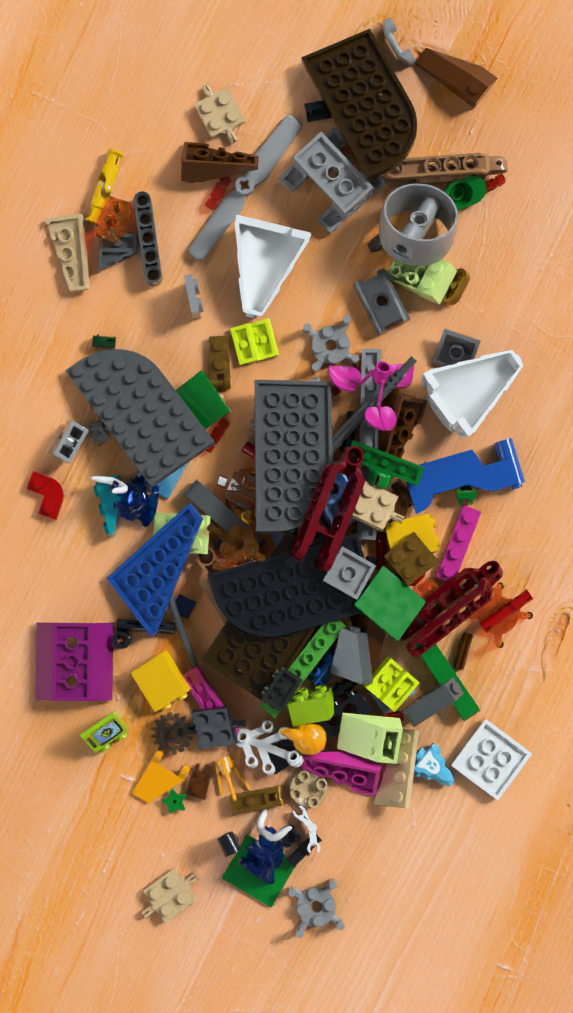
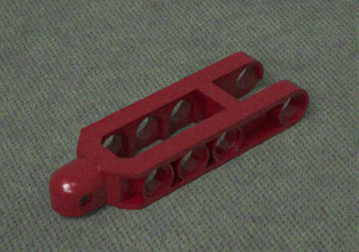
[291,446,365,572]
[400,560,503,657]

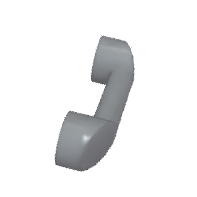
[383,17,416,66]

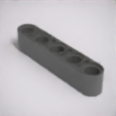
[134,191,163,286]
[184,479,266,556]

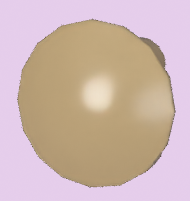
[289,770,328,808]

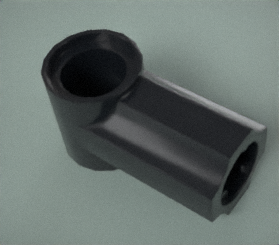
[217,831,241,857]

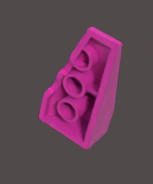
[302,751,382,796]

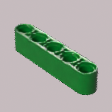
[414,643,480,722]

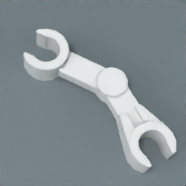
[293,806,320,855]

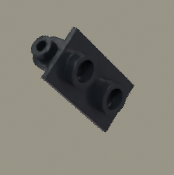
[304,100,332,122]

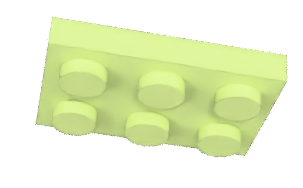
[153,513,211,554]

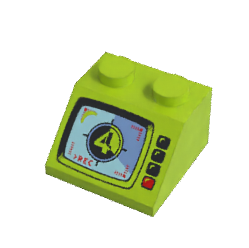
[80,711,129,753]

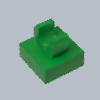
[455,485,476,505]

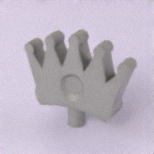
[87,421,109,447]

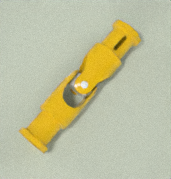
[85,148,124,226]

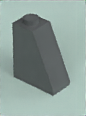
[330,625,373,684]
[403,677,464,727]

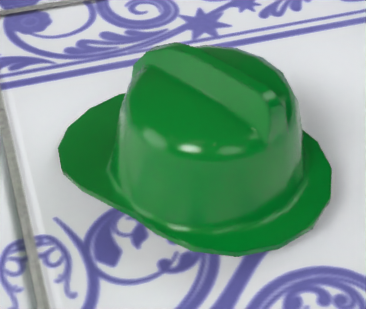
[444,176,486,210]

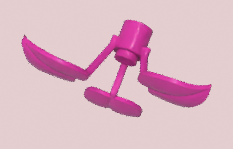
[329,361,414,431]

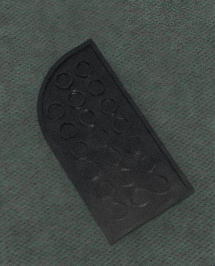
[207,533,371,637]

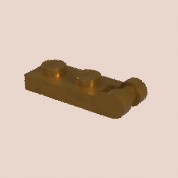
[209,336,231,389]
[229,785,286,815]

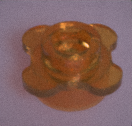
[418,577,440,598]

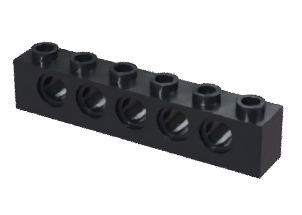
[268,690,373,775]

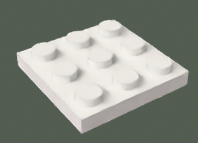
[451,719,532,800]

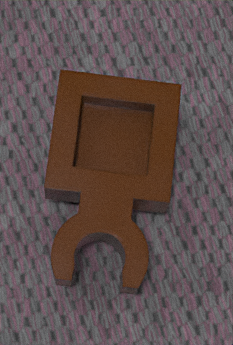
[186,763,210,800]

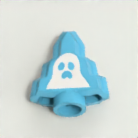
[414,743,454,786]

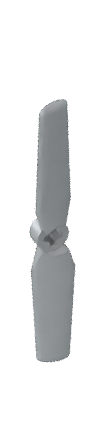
[188,115,302,260]

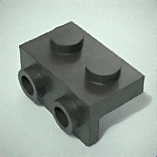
[261,667,303,713]

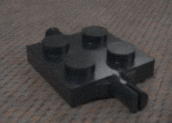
[183,706,246,749]

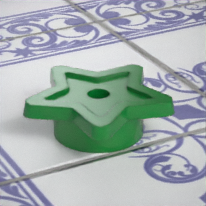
[162,789,186,814]

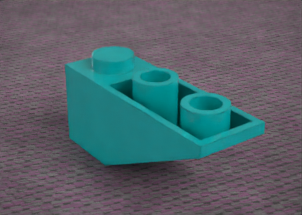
[93,475,124,537]

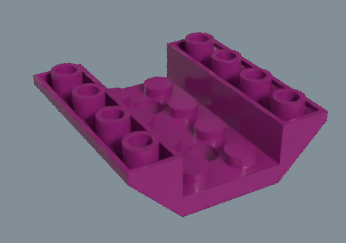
[35,622,114,701]

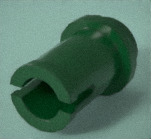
[92,334,116,349]

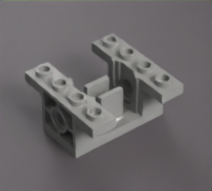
[279,127,386,234]

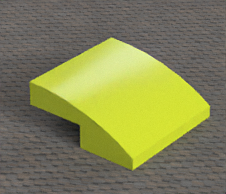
[230,318,279,365]
[363,656,420,712]

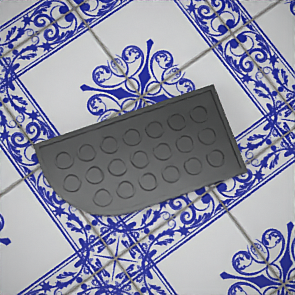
[65,349,215,488]
[254,380,333,533]

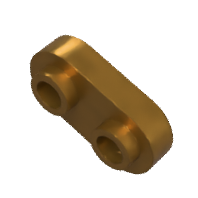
[442,268,470,305]

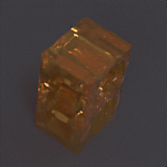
[94,196,134,243]

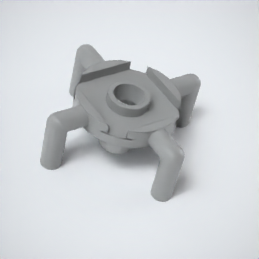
[303,315,359,373]
[288,878,345,938]

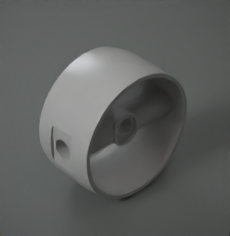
[379,183,458,266]

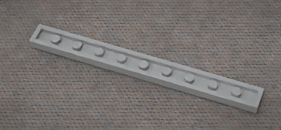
[357,349,381,540]

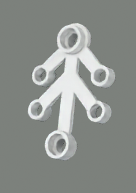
[236,720,304,775]

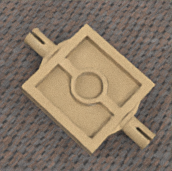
[194,84,245,144]
[341,481,404,532]
[141,868,199,923]

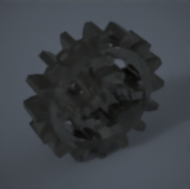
[151,712,193,755]

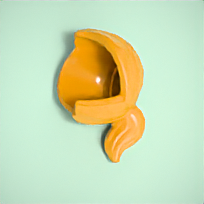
[280,723,326,756]

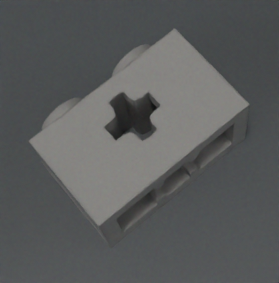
[49,420,89,464]

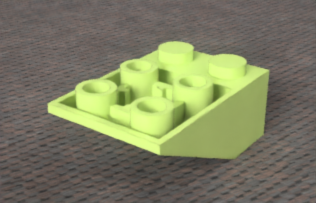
[387,259,457,304]
[337,713,403,764]

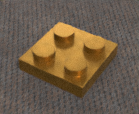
[384,532,439,586]

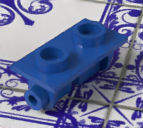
[308,648,335,686]

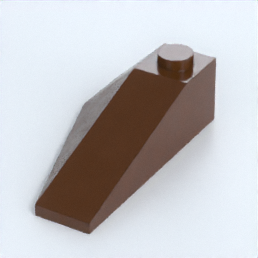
[415,48,498,108]
[181,142,259,183]
[379,391,428,458]
[351,613,386,674]

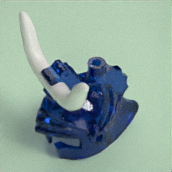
[91,476,159,527]
[238,809,292,884]

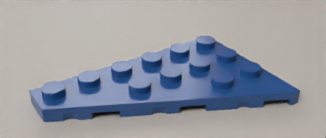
[107,504,203,636]

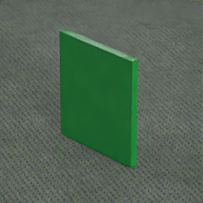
[176,370,231,430]
[354,565,426,641]
[222,834,296,907]

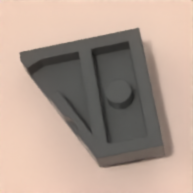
[98,233,138,271]

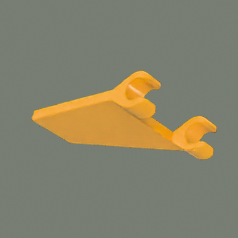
[132,749,191,803]

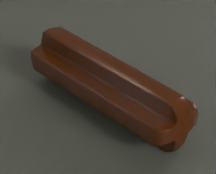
[453,632,473,670]

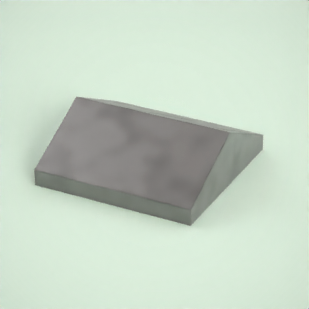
[432,328,481,367]

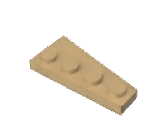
[45,214,90,292]
[373,729,419,809]

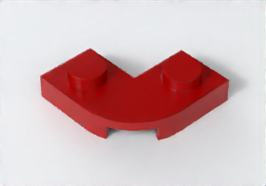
[27,471,64,520]

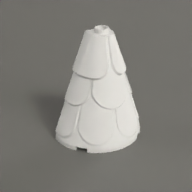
[235,214,311,319]
[422,350,523,438]

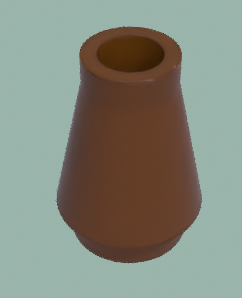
[391,480,413,509]

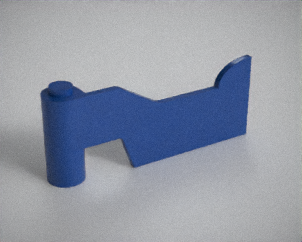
[406,438,525,514]

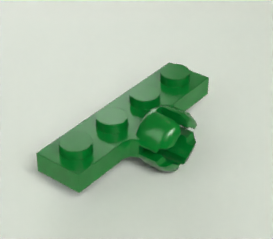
[351,440,425,489]

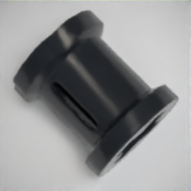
[112,631,131,649]

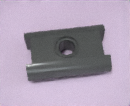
[353,268,410,336]

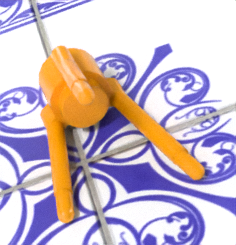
[214,756,250,801]

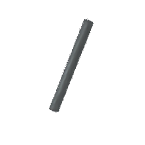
[168,595,198,668]

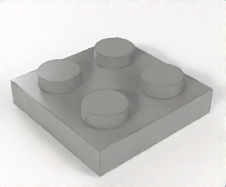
[184,274,203,319]
[322,546,376,600]

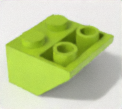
[287,685,334,726]

